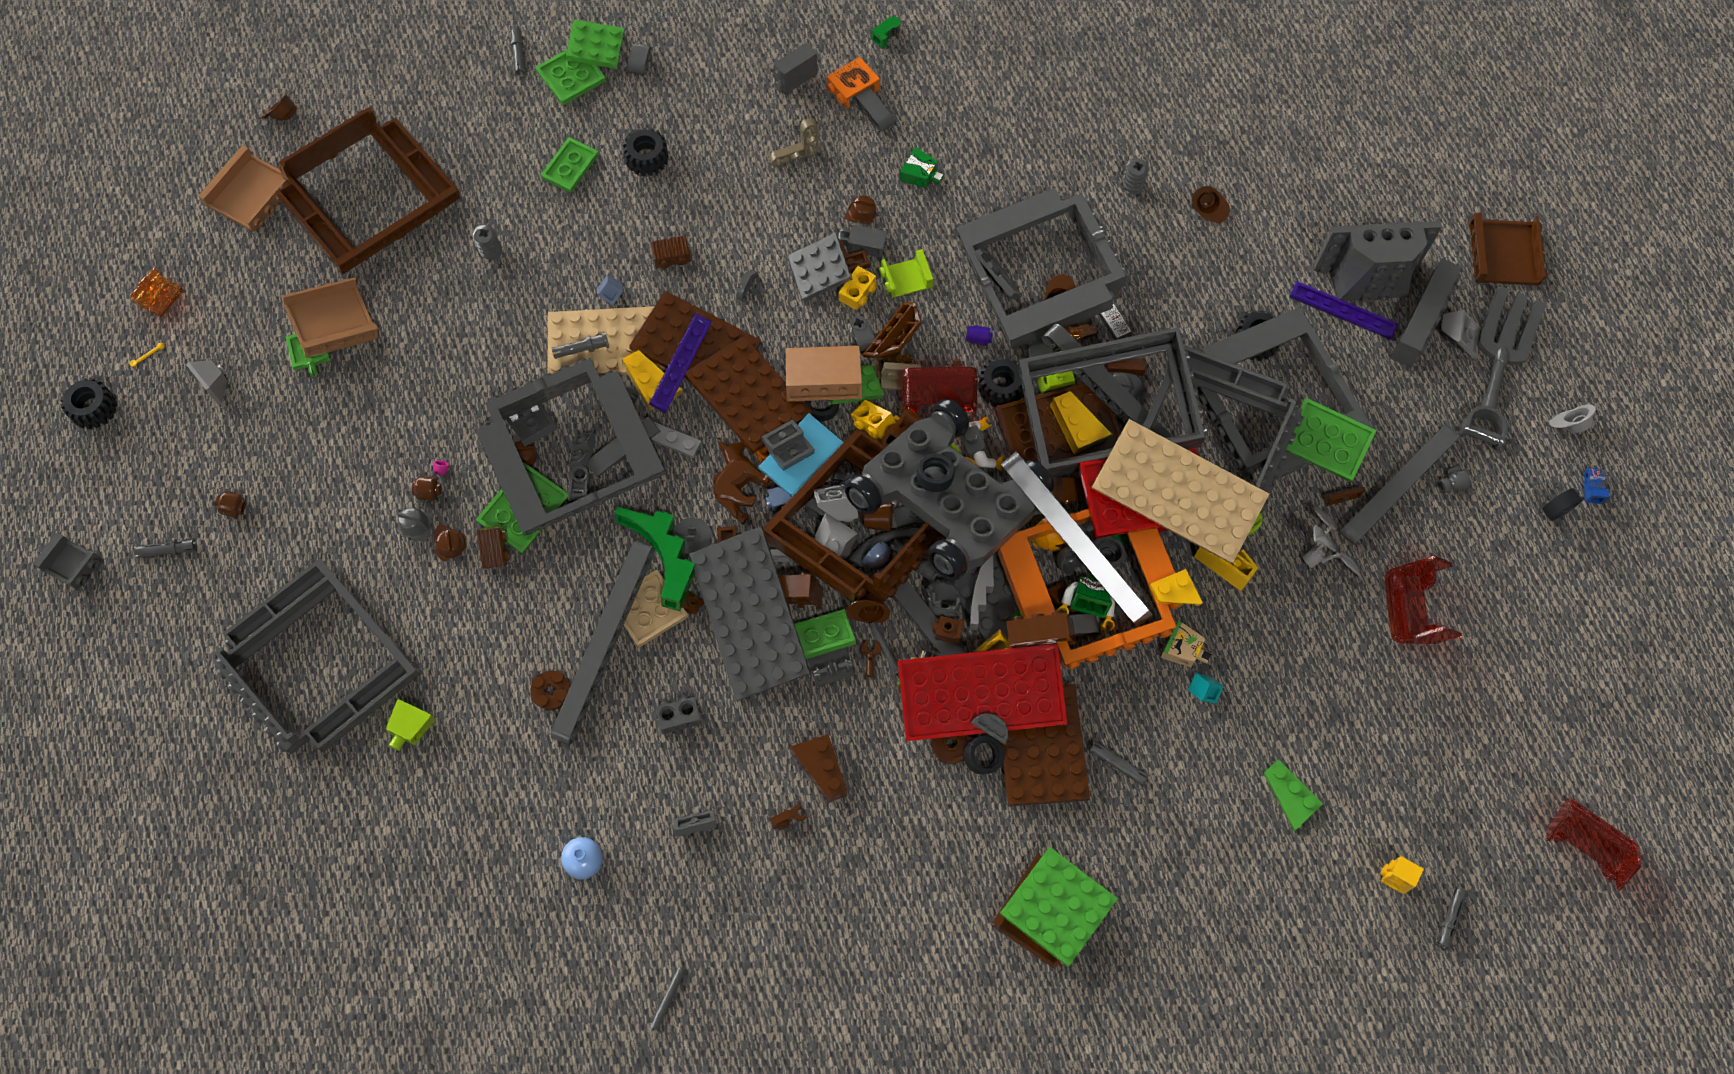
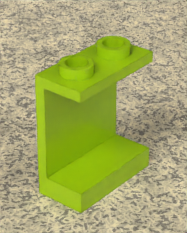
[879,249,933,298]

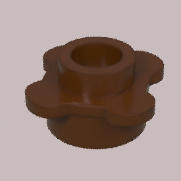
[682,593,704,614]

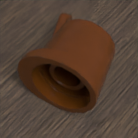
[858,502,893,532]

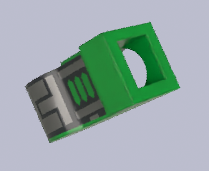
[871,16,900,49]

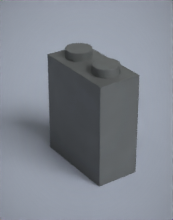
[773,43,818,95]

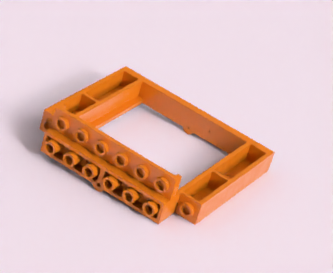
[997,509,1182,670]

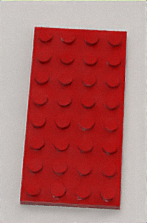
[897,644,1067,741]

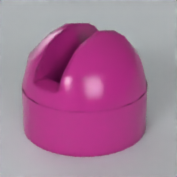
[433,460,449,476]

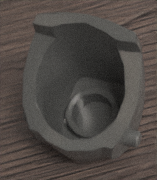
[1093,536,1126,568]

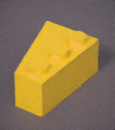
[622,350,683,411]
[1050,391,1112,454]
[1194,547,1258,591]

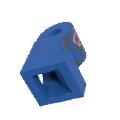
[1584,468,1609,504]

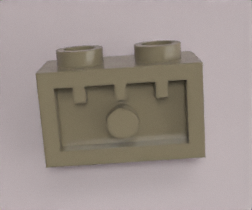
[881,362,921,392]

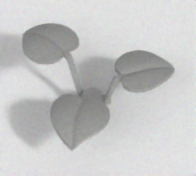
[1302,505,1362,582]

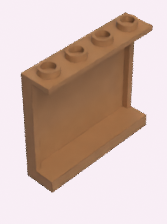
[198,145,288,232]
[283,277,378,358]
[786,346,862,401]

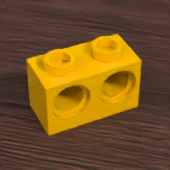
[839,266,877,310]
[851,400,896,440]
[1380,856,1424,894]

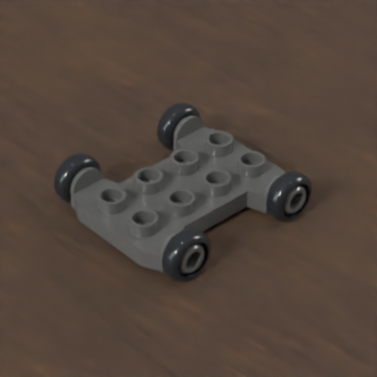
[844,398,1054,581]

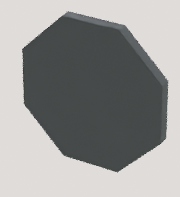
[673,518,712,554]

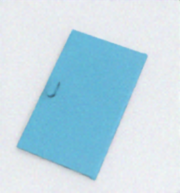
[758,413,844,497]

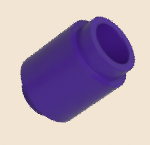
[966,325,993,346]

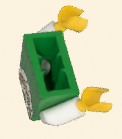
[1056,575,1115,632]

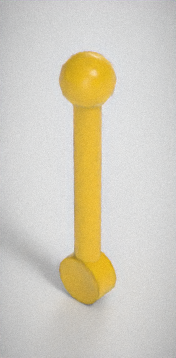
[130,343,165,367]

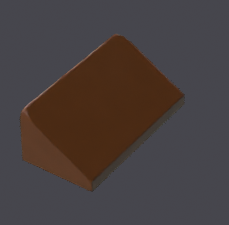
[1107,358,1145,376]
[1321,485,1366,506]

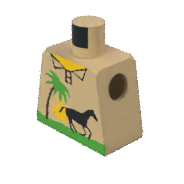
[1161,621,1212,667]

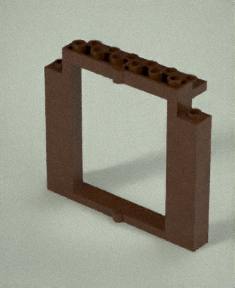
[276,107,460,275]
[763,428,944,603]

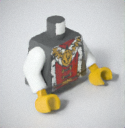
[961,416,1006,471]

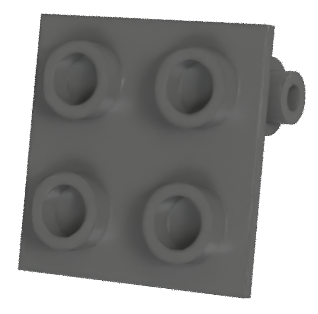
[808,648,854,687]

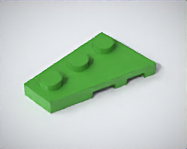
[1263,759,1323,831]

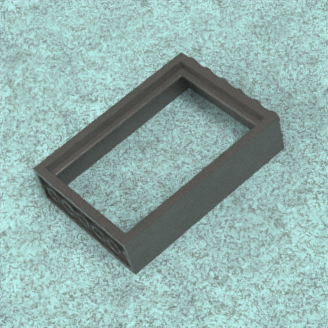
[1019,327,1207,477]

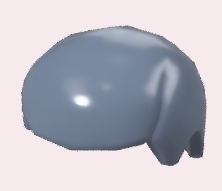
[862,541,891,569]

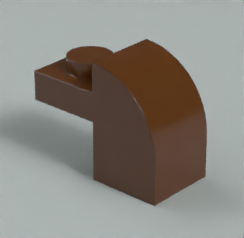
[881,408,922,447]

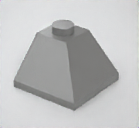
[1441,310,1481,359]
[186,360,228,406]
[813,484,858,522]
[814,513,858,560]

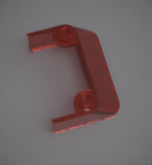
[900,367,977,418]
[1385,555,1462,644]
[1546,797,1642,891]

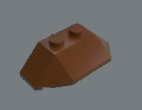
[862,302,922,358]

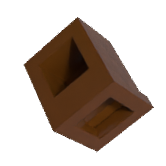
[933,616,964,644]

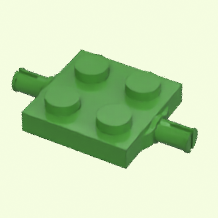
[286,334,331,377]

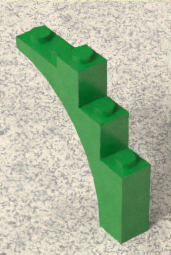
[614,507,695,611]

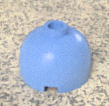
[561,837,603,879]

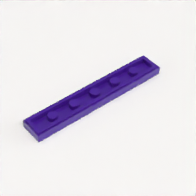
[1290,281,1398,340]
[649,313,712,413]

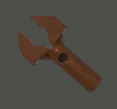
[861,640,881,677]

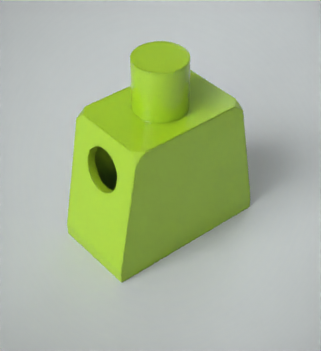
[1036,371,1075,394]
[386,699,435,751]

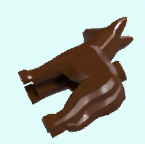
[713,440,773,524]

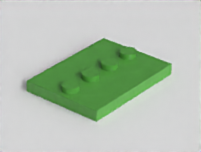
[1286,398,1377,482]
[476,462,568,554]

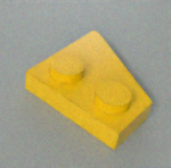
[1149,569,1203,606]

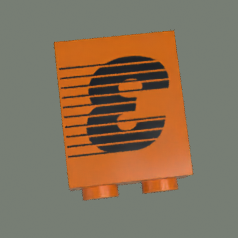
[826,57,880,109]

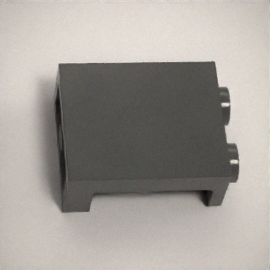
[33,532,101,590]

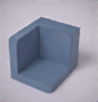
[597,274,623,305]

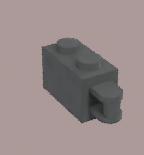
[838,225,887,258]

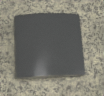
[761,419,815,471]

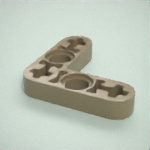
[769,118,819,167]

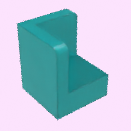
[1188,673,1224,704]

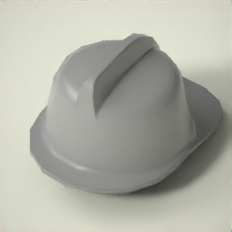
[1549,404,1596,433]

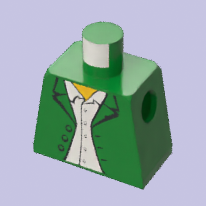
[900,147,944,188]

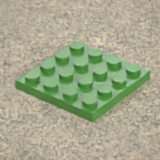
[1000,847,1118,967]

